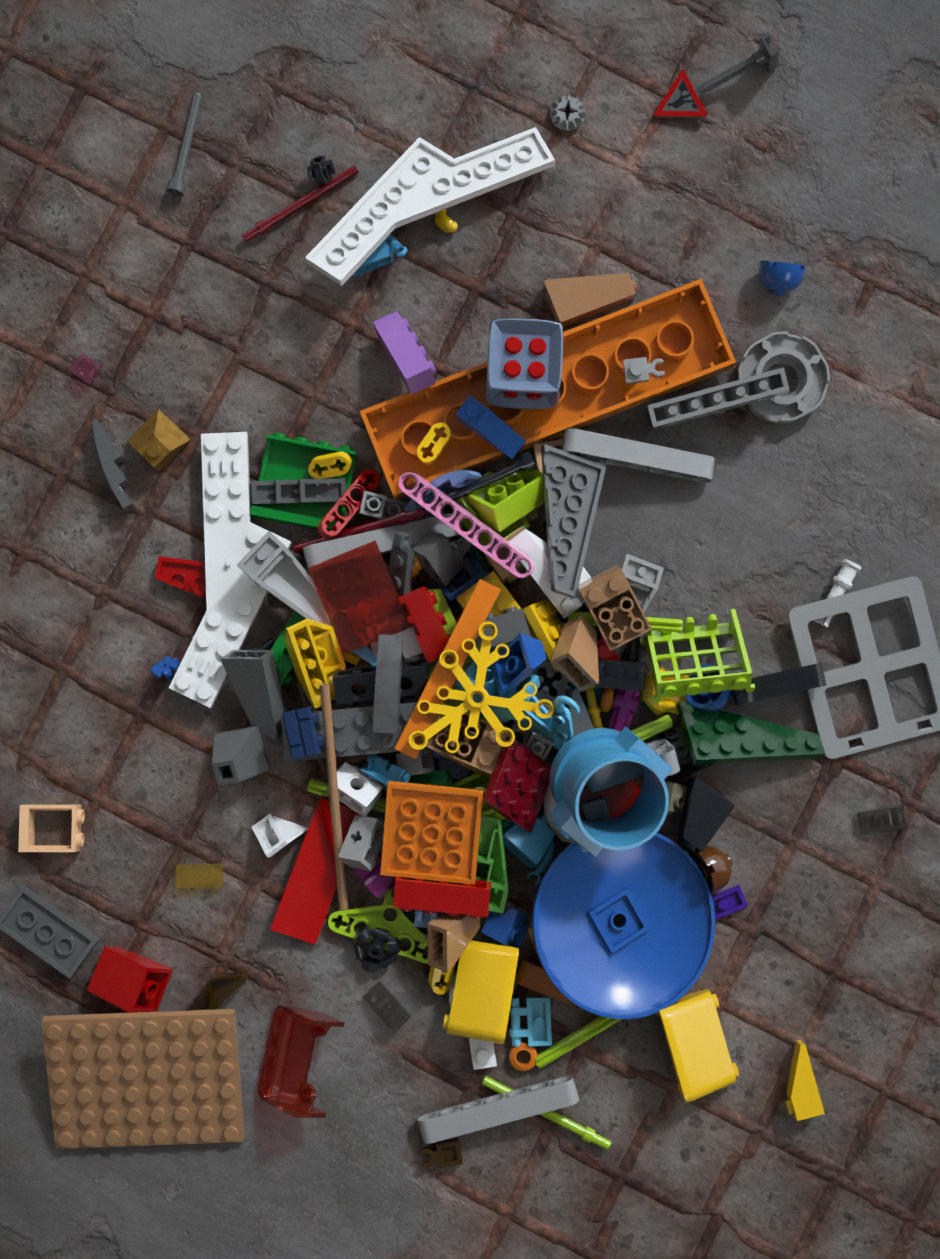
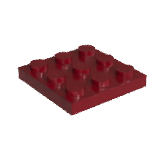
[482,737,551,832]

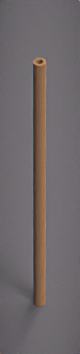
[320,683,348,910]

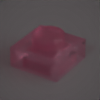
[69,352,102,385]

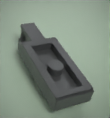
[387,531,415,596]

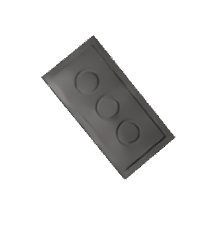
[0,885,99,979]

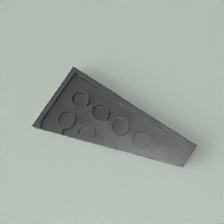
[541,444,606,598]

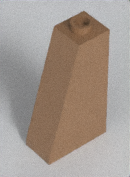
[543,273,638,327]

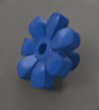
[151,656,179,681]

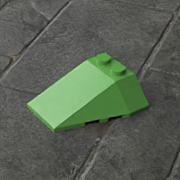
[476,815,508,914]

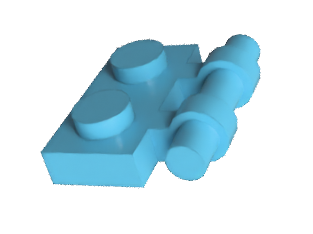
[509,996,552,1046]

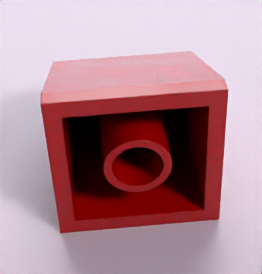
[87,946,174,1013]

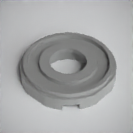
[737,332,830,424]

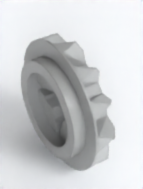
[550,95,585,131]

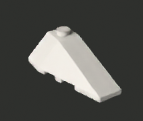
[508,529,591,618]

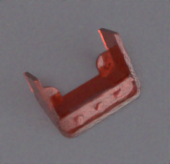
[258,1005,345,1118]

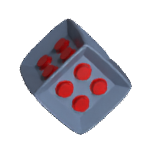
[486,318,563,409]

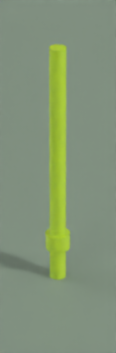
[482,1076,611,1150]

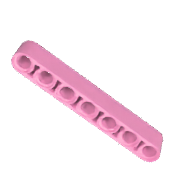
[398,473,535,578]

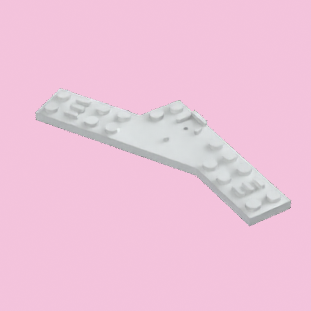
[305,127,555,286]
[169,432,292,708]

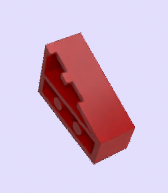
[398,587,452,663]

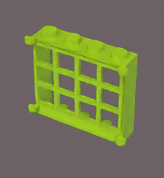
[640,609,755,703]

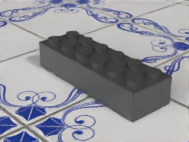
[281,702,427,762]

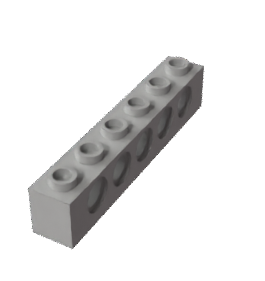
[648,367,789,430]

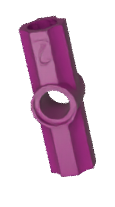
[608,689,641,732]

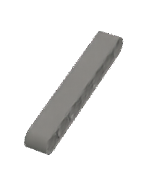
[562,428,715,483]
[303,513,461,571]
[417,1076,580,1144]

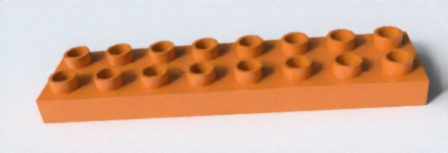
[360,279,736,501]

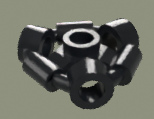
[353,926,400,972]

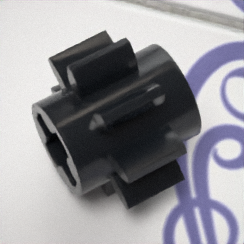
[307,156,335,185]

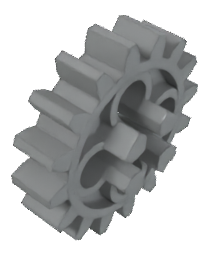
[532,659,570,701]

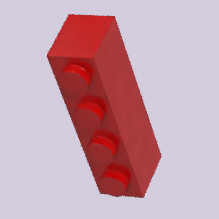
[393,877,491,919]

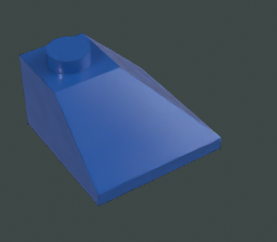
[492,633,547,698]

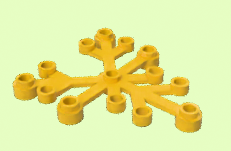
[409,621,554,753]

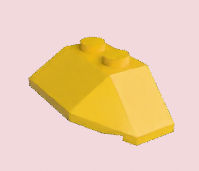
[284,619,346,709]

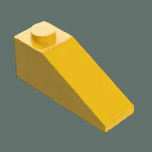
[785,1040,825,1121]

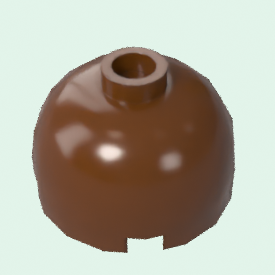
[689,846,733,893]

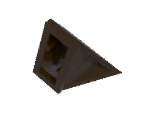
[206,972,250,1010]

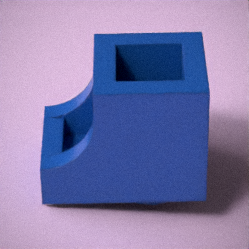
[481,908,528,948]

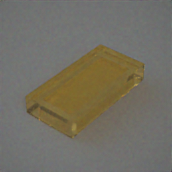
[176,863,224,888]

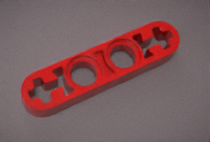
[318,469,380,539]

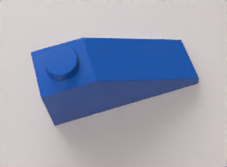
[456,395,526,460]

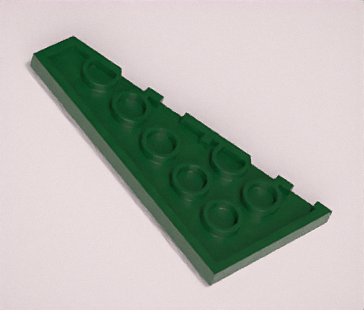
[676,701,826,765]

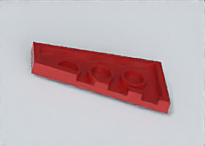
[155,556,206,599]

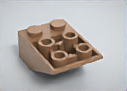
[578,565,652,651]
[426,704,508,778]

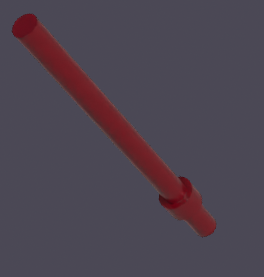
[241,165,359,243]
[293,507,426,554]

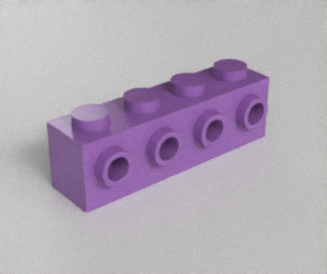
[373,311,436,395]

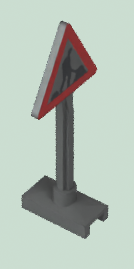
[654,32,779,118]

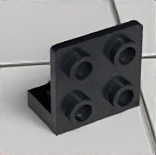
[658,720,714,780]

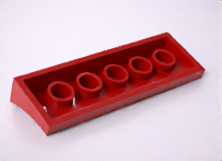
[270,797,361,945]

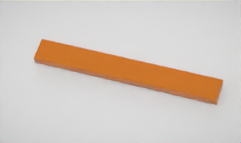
[394,579,501,759]

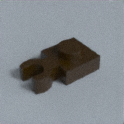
[420,1138,463,1168]

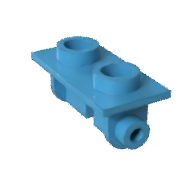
[360,754,410,787]

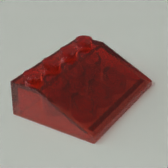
[308,540,411,655]

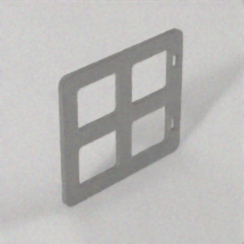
[788,576,940,759]

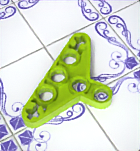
[328,886,428,963]

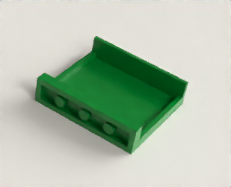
[250,432,357,531]

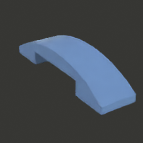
[404,470,482,522]

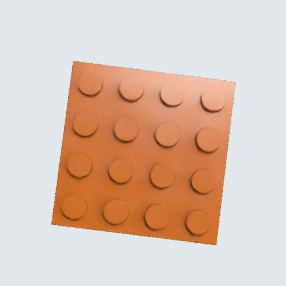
[380,781,484,885]

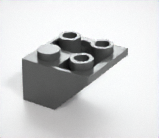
[212,726,270,785]

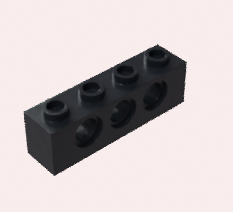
[333,660,429,706]

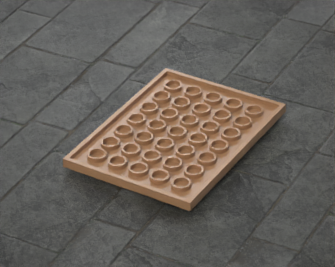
[41,1009,245,1149]

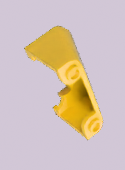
[443,940,519,1044]
[657,989,739,1103]

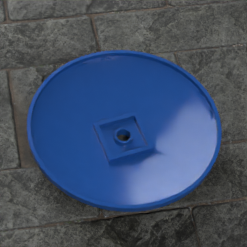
[532,833,715,1019]

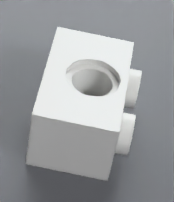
[327,762,383,816]

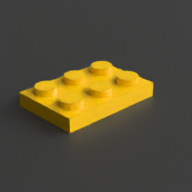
[523,598,564,671]

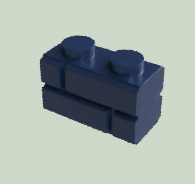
[282,707,325,760]

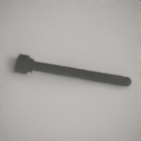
[166,92,202,196]

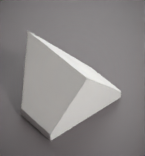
[252,814,308,858]

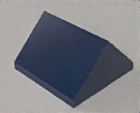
[434,551,488,604]

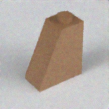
[551,616,599,692]
[427,912,480,972]

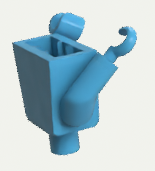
[352,234,407,277]
[501,811,555,885]

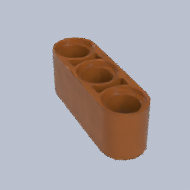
[514,959,577,1007]

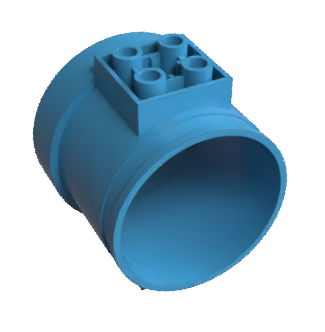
[549,726,673,857]

